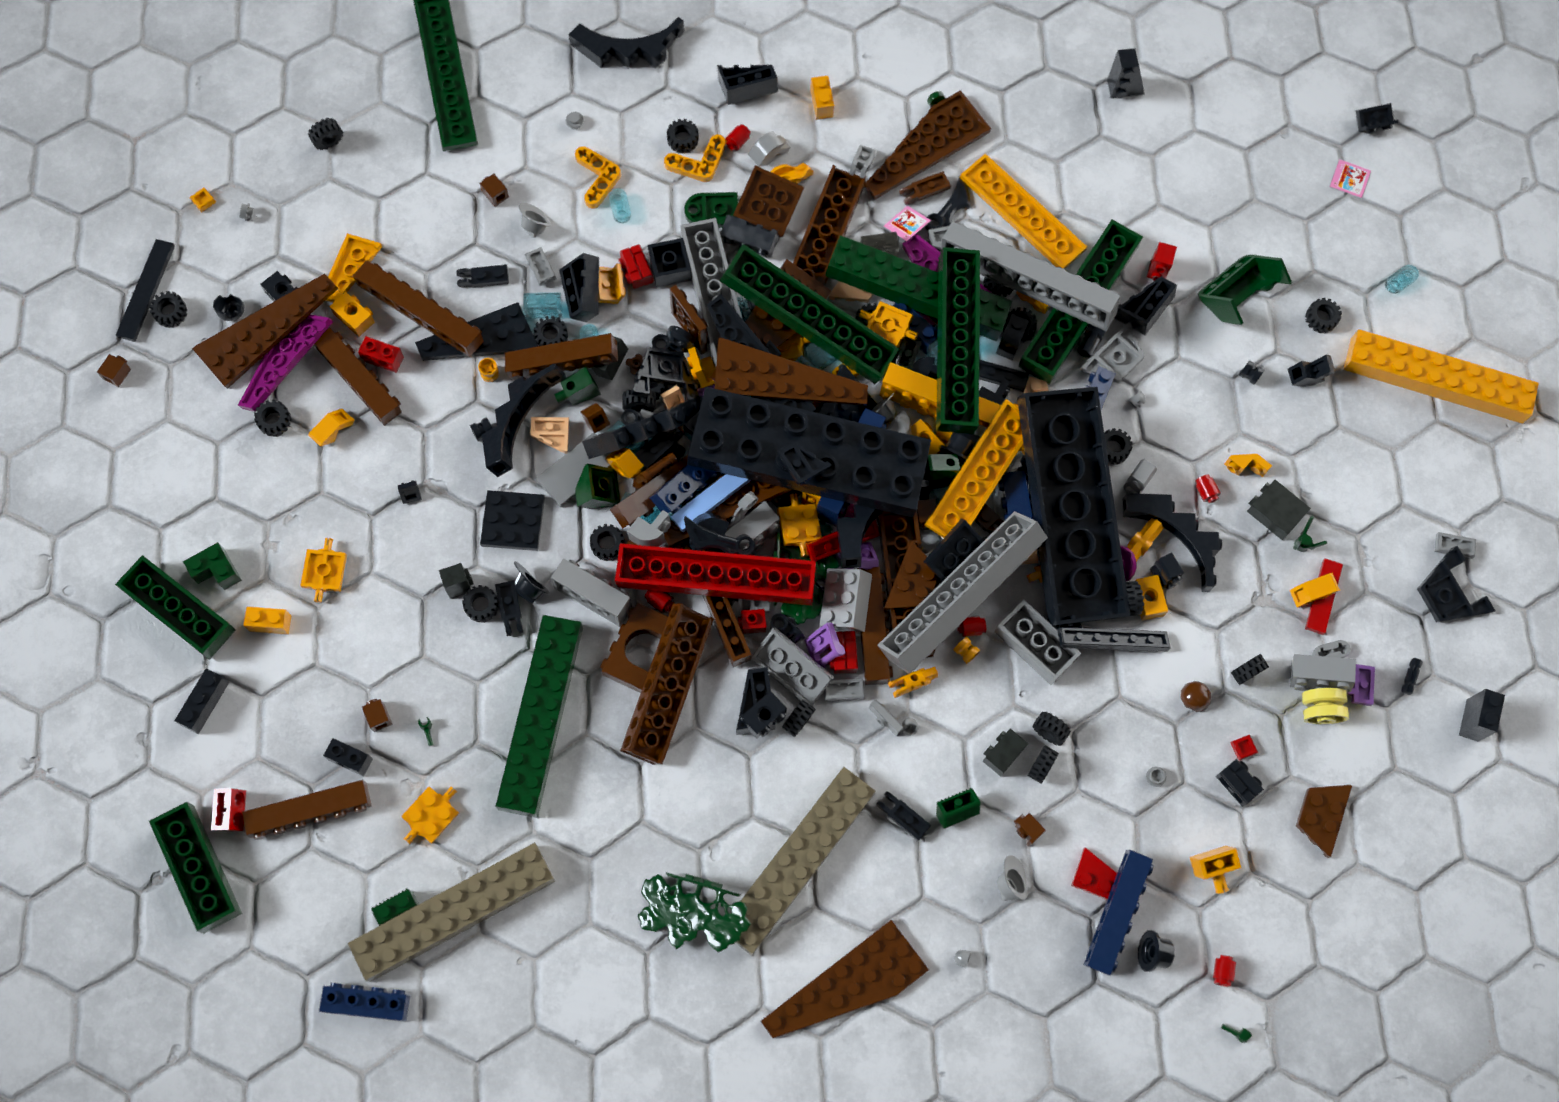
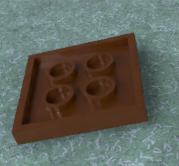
[733,165,804,238]
[669,285,708,355]

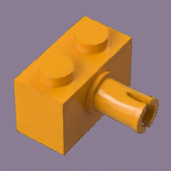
[1189,845,1241,894]

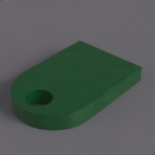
[684,192,738,228]

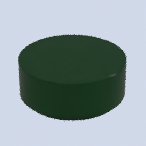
[927,91,946,107]

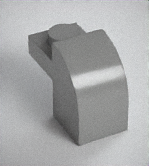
[748,131,791,166]
[627,510,671,547]

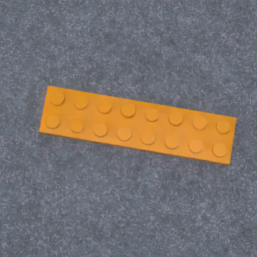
[960,153,1087,269]
[925,399,1023,538]

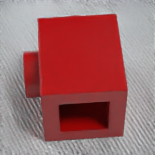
[738,609,766,634]

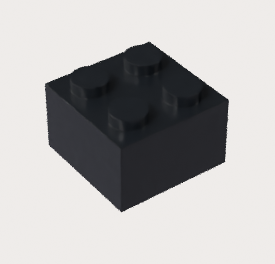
[647,238,692,287]

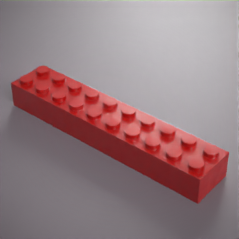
[615,543,816,605]

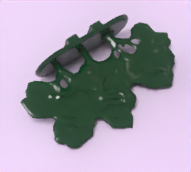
[772,520,840,625]
[638,872,751,952]

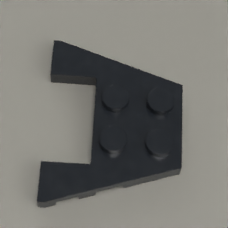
[631,347,703,402]
[1417,546,1496,622]

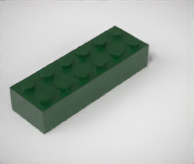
[115,555,236,660]
[149,802,242,934]

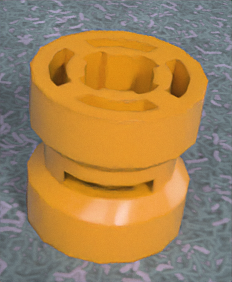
[478,358,499,382]
[953,637,980,664]

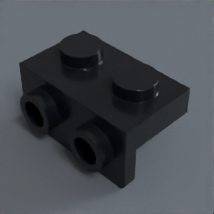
[1355,103,1399,134]

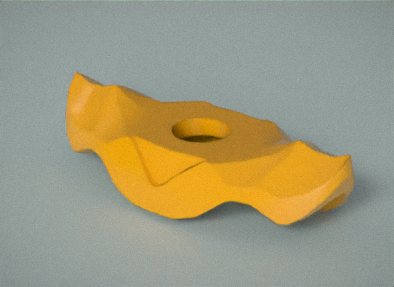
[770,163,814,184]

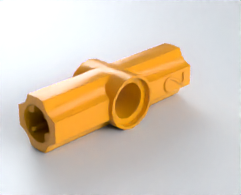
[1127,518,1164,562]

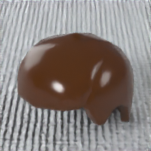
[1180,681,1211,712]

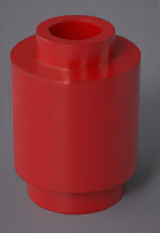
[725,124,751,151]
[1195,474,1221,504]
[645,590,674,613]
[957,616,987,637]
[1213,955,1236,987]

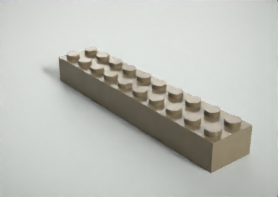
[736,767,876,956]
[348,842,556,982]

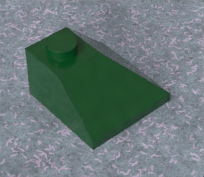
[575,463,621,509]

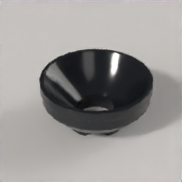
[666,325,698,353]

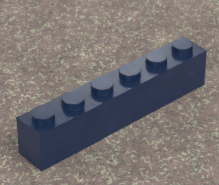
[1083,850,1154,976]

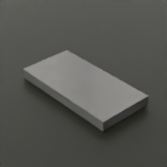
[536,433,612,507]
[751,627,834,706]

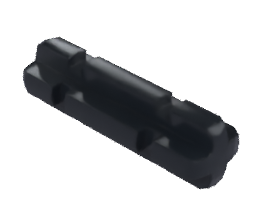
[1401,658,1423,695]

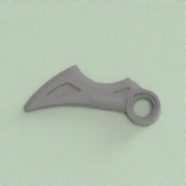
[726,491,758,532]

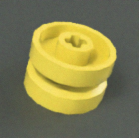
[1302,688,1349,724]

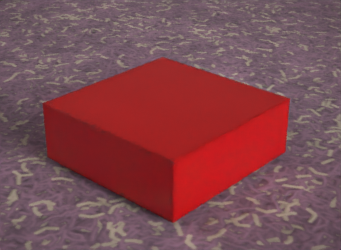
[1230,734,1258,760]

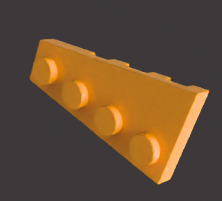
[326,233,382,303]

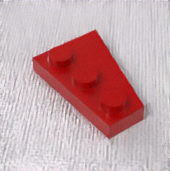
[1071,847,1117,900]

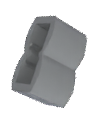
[1124,459,1157,494]

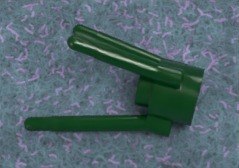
[1293,516,1328,552]

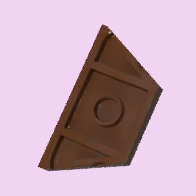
[884,541,938,610]
[1296,785,1352,858]

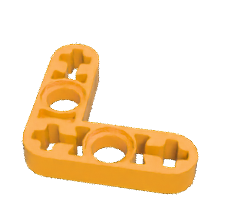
[664,134,726,182]
[575,146,621,209]

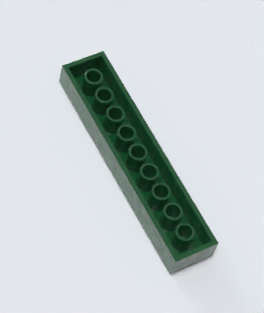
[1018,219,1143,385]
[825,235,1012,341]
[719,244,899,384]
[936,247,980,434]
[495,615,583,818]

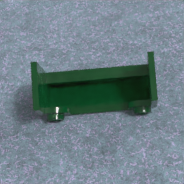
[1198,254,1292,325]

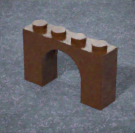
[600,603,668,693]

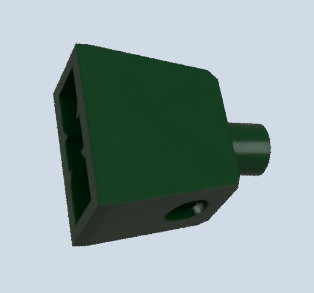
[554,367,601,405]

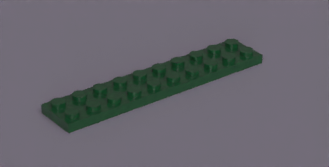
[413,0,478,152]

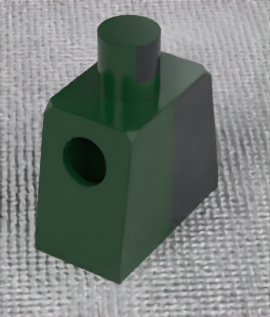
[924,454,964,490]

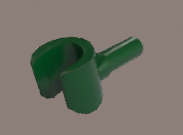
[418,717,433,746]
[1221,1024,1252,1043]

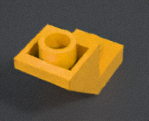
[308,408,354,447]
[1224,454,1272,477]
[1290,573,1340,608]

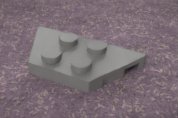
[1080,322,1144,383]

